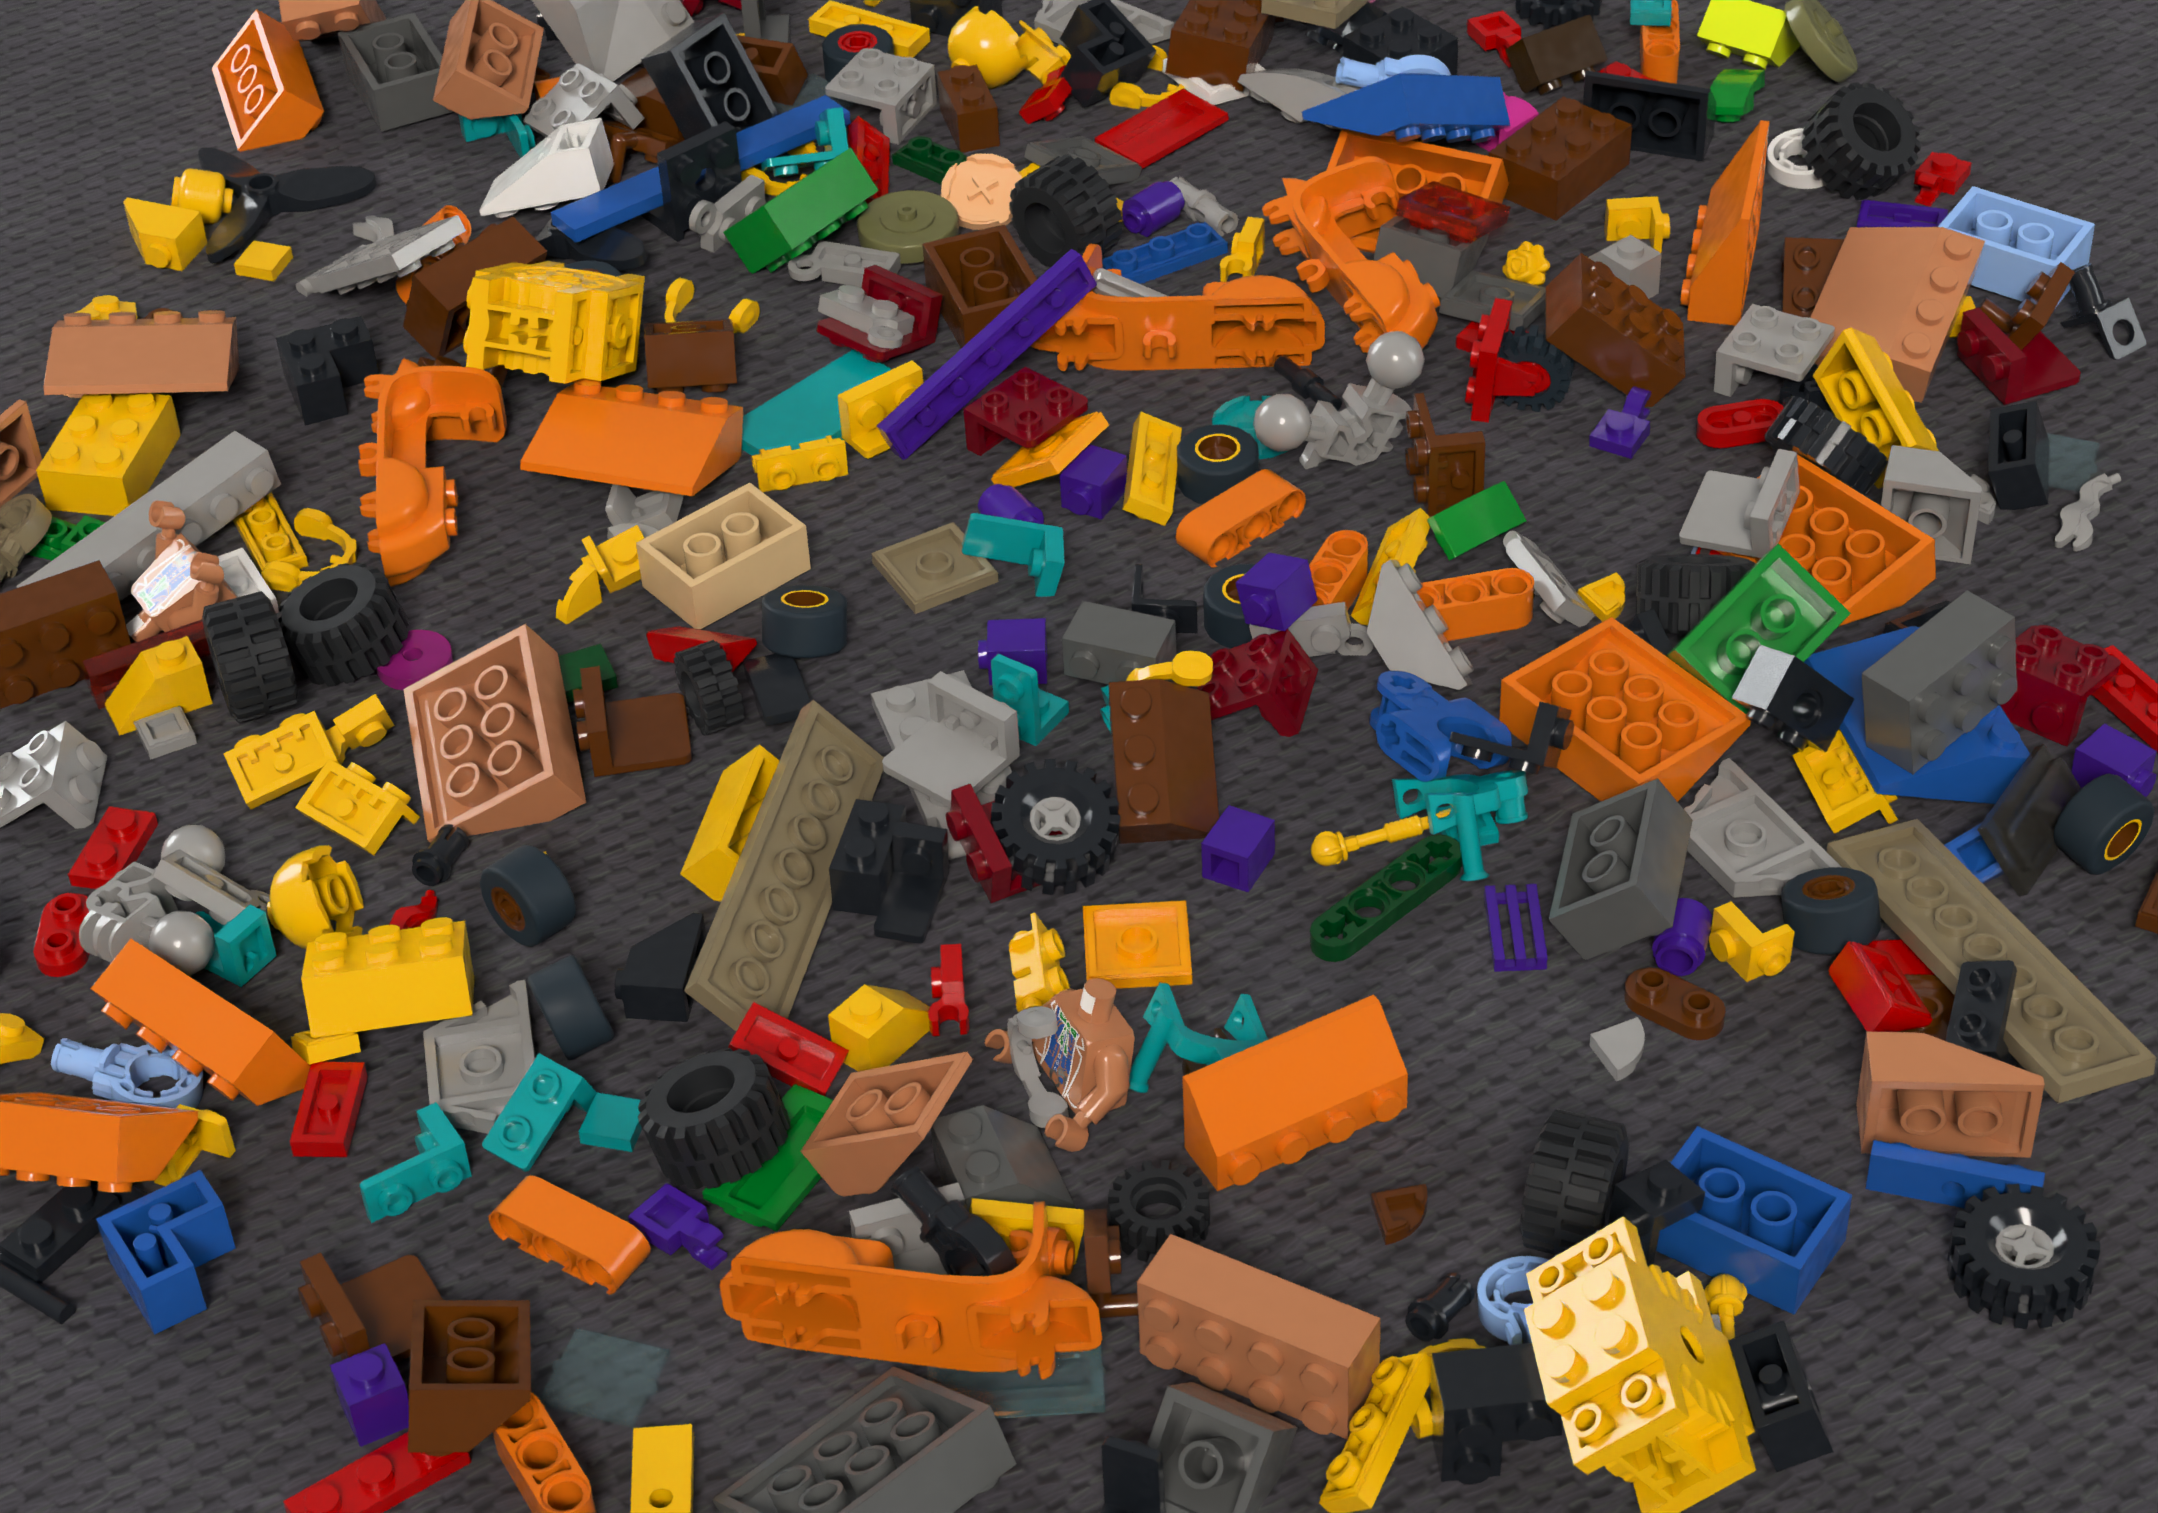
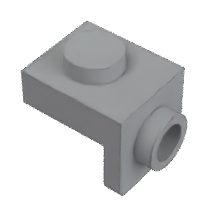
[605,484,684,530]

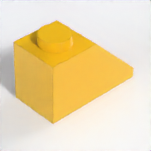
[123,197,207,271]
[104,636,212,736]
[828,984,930,1072]

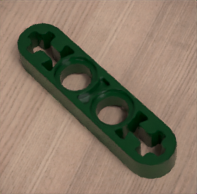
[1310,834,1462,962]

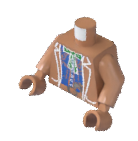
[126,500,238,647]
[985,978,1135,1152]

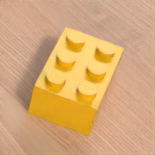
[36,393,181,516]
[301,917,474,1038]

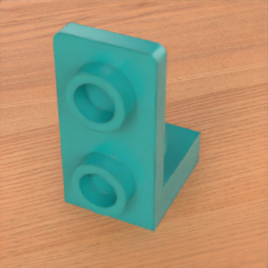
[761,107,849,178]
[459,114,535,158]
[962,513,1065,597]
[991,654,1069,746]
[195,904,277,987]
[482,1053,597,1172]
[359,1102,472,1223]

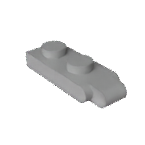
[1503,531,1595,627]

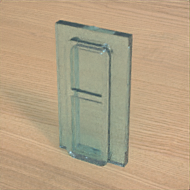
[926,1345,1106,1419]

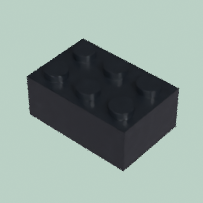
[641,13,779,140]

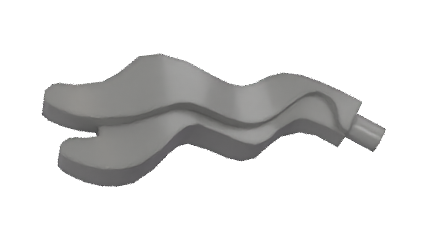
[353,215,394,242]
[2054,473,2121,551]

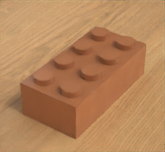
[1137,1234,1381,1440]

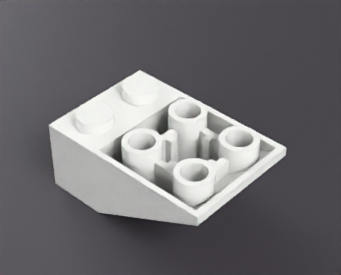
[479,118,614,218]

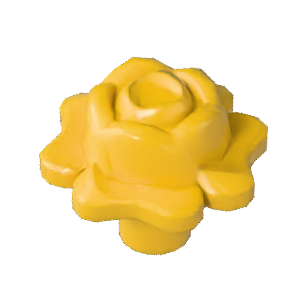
[1502,241,1550,285]

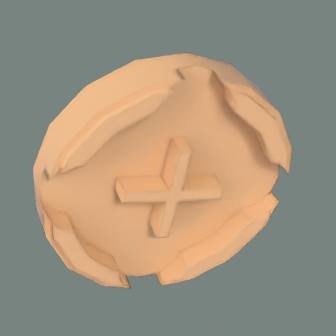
[941,154,1022,230]

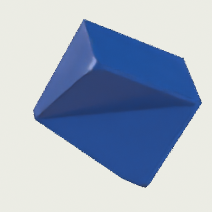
[1944,820,2017,884]

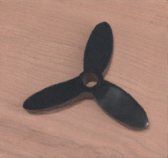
[198,147,377,263]
[532,183,647,270]

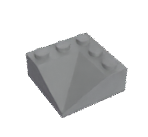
[532,0,694,82]

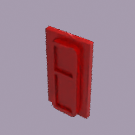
[1095,89,1229,170]

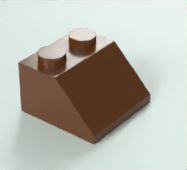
[644,319,737,394]

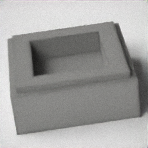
[134,706,197,760]

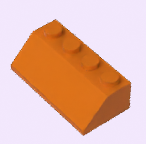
[212,9,324,152]
[90,938,310,1106]
[1182,994,1408,1191]
[0,1092,198,1192]

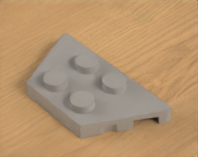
[1034,0,1174,48]
[1684,758,1842,898]
[423,980,536,1134]

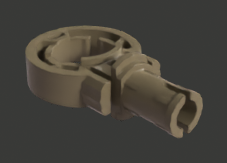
[0,494,52,583]

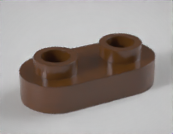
[1624,967,1726,1040]

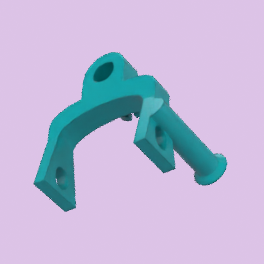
[1392,770,1528,881]
[1129,983,1268,1093]

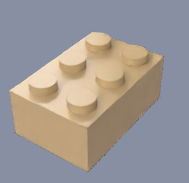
[636,482,811,630]

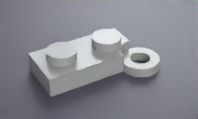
[689,175,766,253]
[788,240,901,287]
[818,285,915,349]
[1249,602,1373,657]
[152,849,270,925]

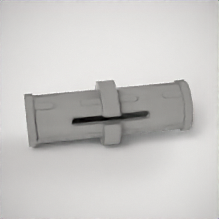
[1170,176,1238,237]

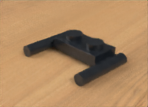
[0,1181,149,1325]

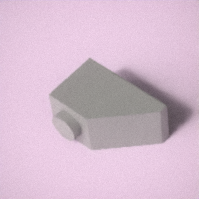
[1588,235,1662,299]

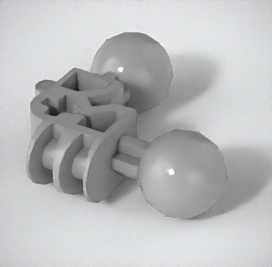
[1253,331,1425,469]
[79,825,226,976]

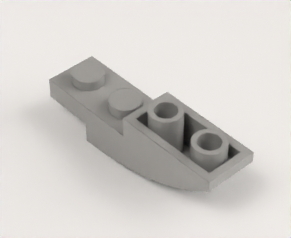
[1238,68,1395,137]

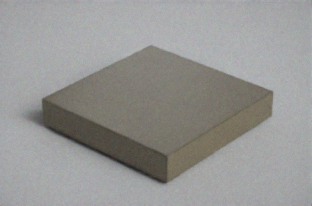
[871,522,999,614]

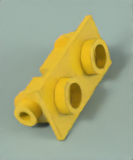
[1014,20,1072,85]
[751,435,848,492]
[1009,913,1070,1012]

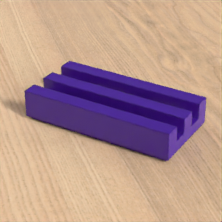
[1857,200,1948,227]
[1484,884,1548,972]

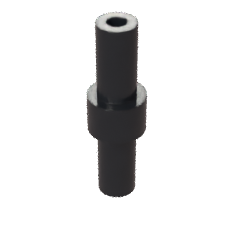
[1274,355,1342,411]

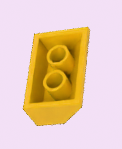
[1813,327,1939,489]
[680,744,780,902]

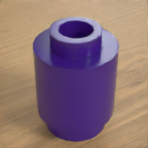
[1122,181,1185,237]
[978,484,1044,524]
[1652,898,1712,976]

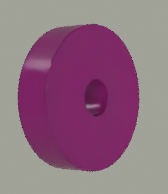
[377,630,454,691]

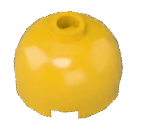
[947,6,1028,89]
[267,845,364,949]

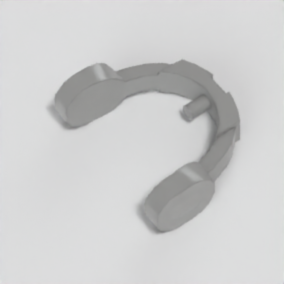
[1007,1006,1069,1128]

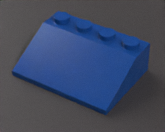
[1302,73,1511,143]
[1804,626,2033,804]

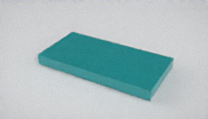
[742,349,892,456]

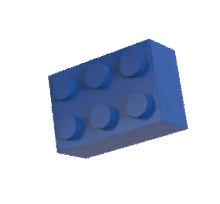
[1656,1126,1852,1315]

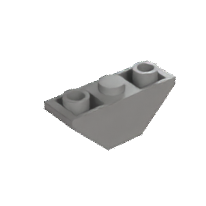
[1366,560,1474,690]

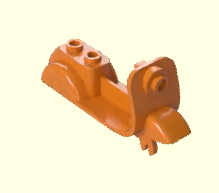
[1262,156,1440,353]
[1031,243,1325,371]
[358,358,507,587]
[719,1201,1102,1380]

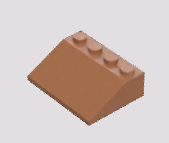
[1810,227,1985,403]
[44,310,239,395]
[403,624,586,843]

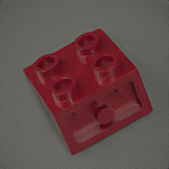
[1197,629,1318,737]

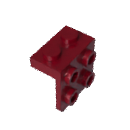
[816,265,943,363]
[1957,308,2081,405]
[963,367,1088,456]
[2000,625,2121,747]
[945,783,1062,903]

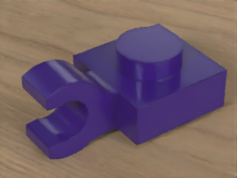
[1589,386,1651,459]
[628,1183,728,1270]

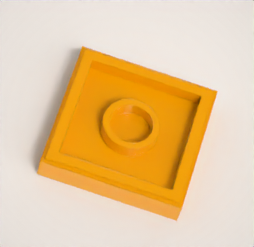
[991,412,1109,487]
[1083,900,1192,989]

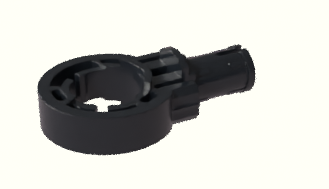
[891,1165,1018,1276]

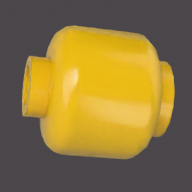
[171,169,233,224]

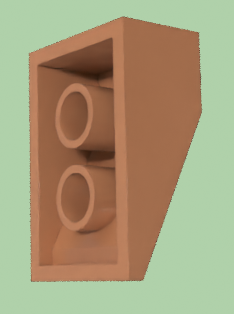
[279,0,386,42]
[1856,1032,2045,1158]
[801,1052,973,1197]

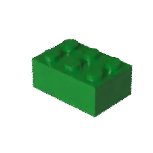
[723,147,879,274]
[1666,544,1851,714]

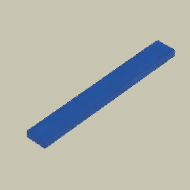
[551,95,850,243]

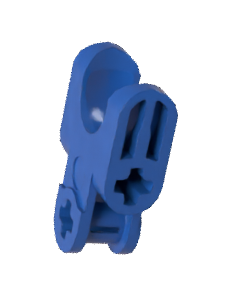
[1369,671,1512,782]

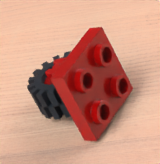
[1465,298,1575,423]

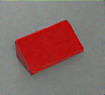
[646,626,757,672]
[1828,941,1933,1032]

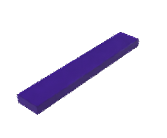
[877,249,1097,460]

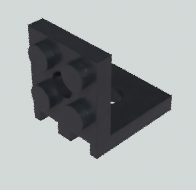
[641,121,742,242]

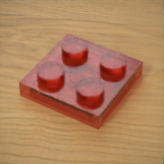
[1395,181,1511,243]

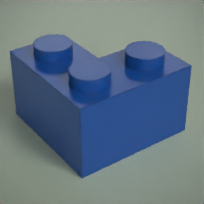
[96,1170,236,1335]

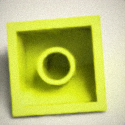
[1697,0,1800,70]

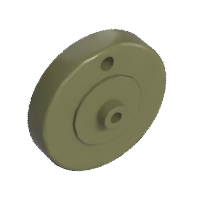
[1785,0,1858,83]
[857,190,959,264]

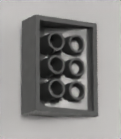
[712,1366,1016,1513]

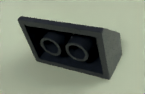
[1583,71,1717,161]

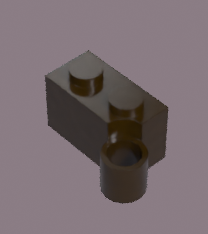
[1505,15,1608,96]

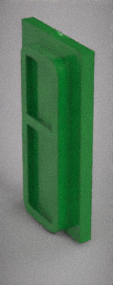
[702,1084,833,1232]

